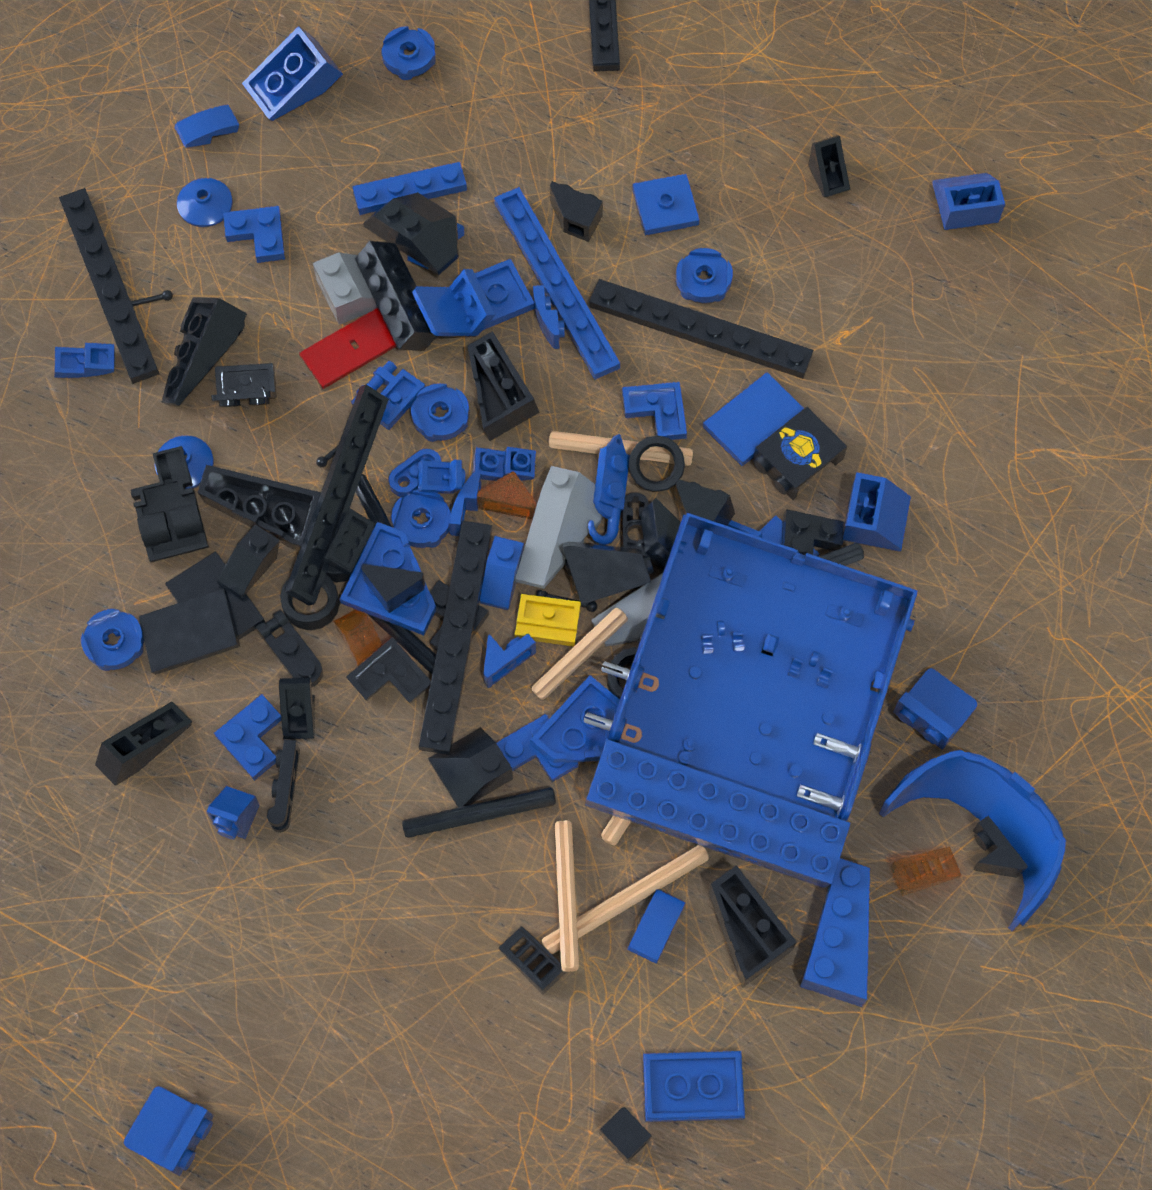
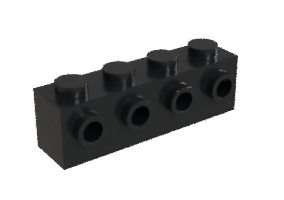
[355,241,437,351]

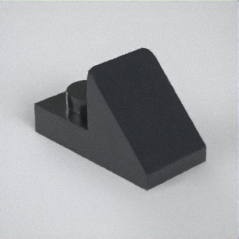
[279,678,315,739]
[973,816,1028,878]

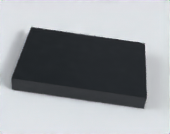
[165,551,266,656]
[139,588,240,675]

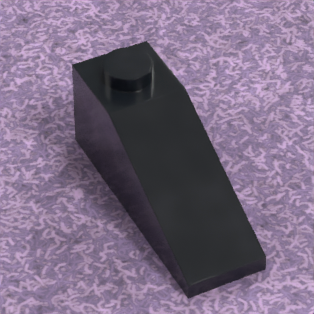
[95,702,192,786]

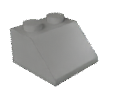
[313,252,378,325]

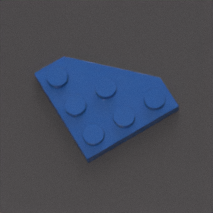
[340,522,436,636]
[529,675,620,763]

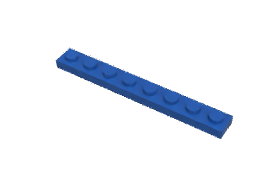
[494,187,620,380]

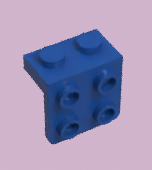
[412,269,495,336]
[893,668,977,750]
[124,1087,214,1176]

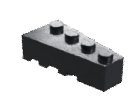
[198,465,321,552]

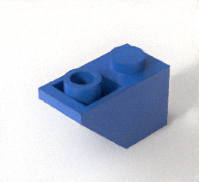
[206,786,260,840]

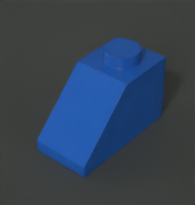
[479,536,524,610]

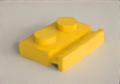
[515,594,581,647]

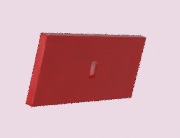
[299,308,397,389]

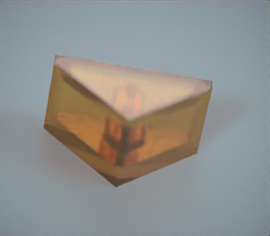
[477,471,537,520]
[333,610,382,666]

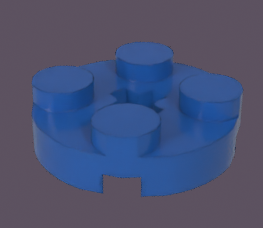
[382,26,436,80]
[676,248,733,303]
[411,383,470,442]
[391,489,451,548]
[81,609,144,671]

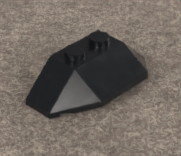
[363,192,459,275]

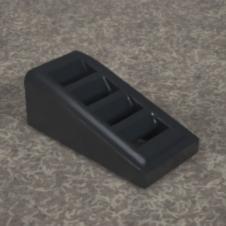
[498,926,566,995]

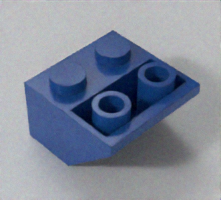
[932,173,1005,230]
[843,472,911,552]

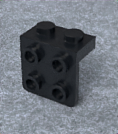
[211,363,277,407]

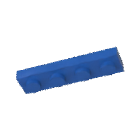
[352,162,467,215]

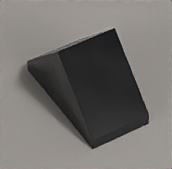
[808,135,850,197]
[362,564,425,613]

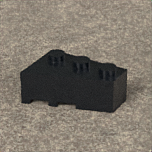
[467,331,540,441]
[709,865,797,988]

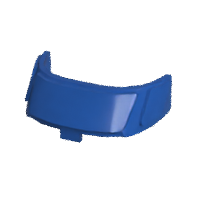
[879,750,1066,932]

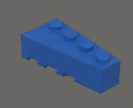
[800,858,870,1007]

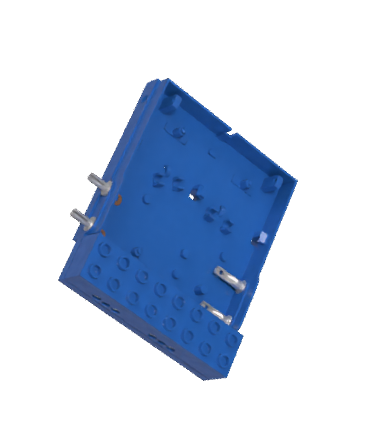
[584,513,918,888]

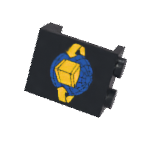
[753,407,847,500]

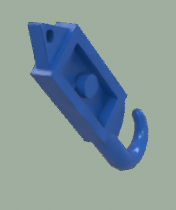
[588,434,630,545]

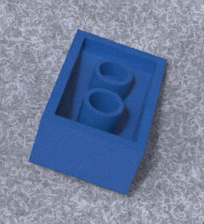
[242,26,343,121]

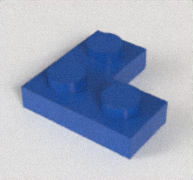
[223,206,285,263]
[622,382,687,440]
[214,694,282,781]
[496,714,578,782]

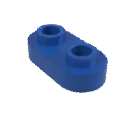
[389,449,441,497]

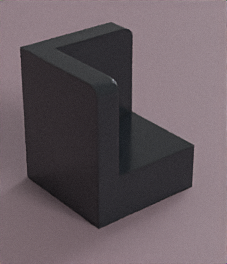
[599,1107,652,1163]

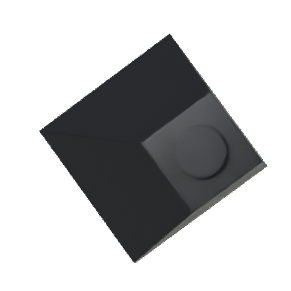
[428,727,513,808]

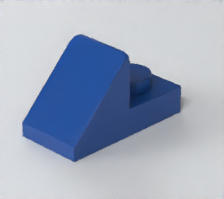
[483,634,536,688]

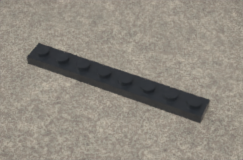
[59,188,159,384]
[589,279,814,379]
[285,384,389,606]
[419,521,492,755]

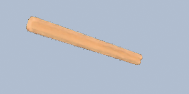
[542,845,709,954]

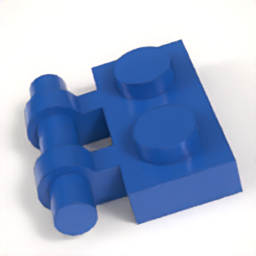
[351,361,425,430]

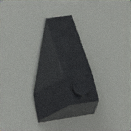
[161,297,247,406]

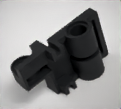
[131,446,209,563]

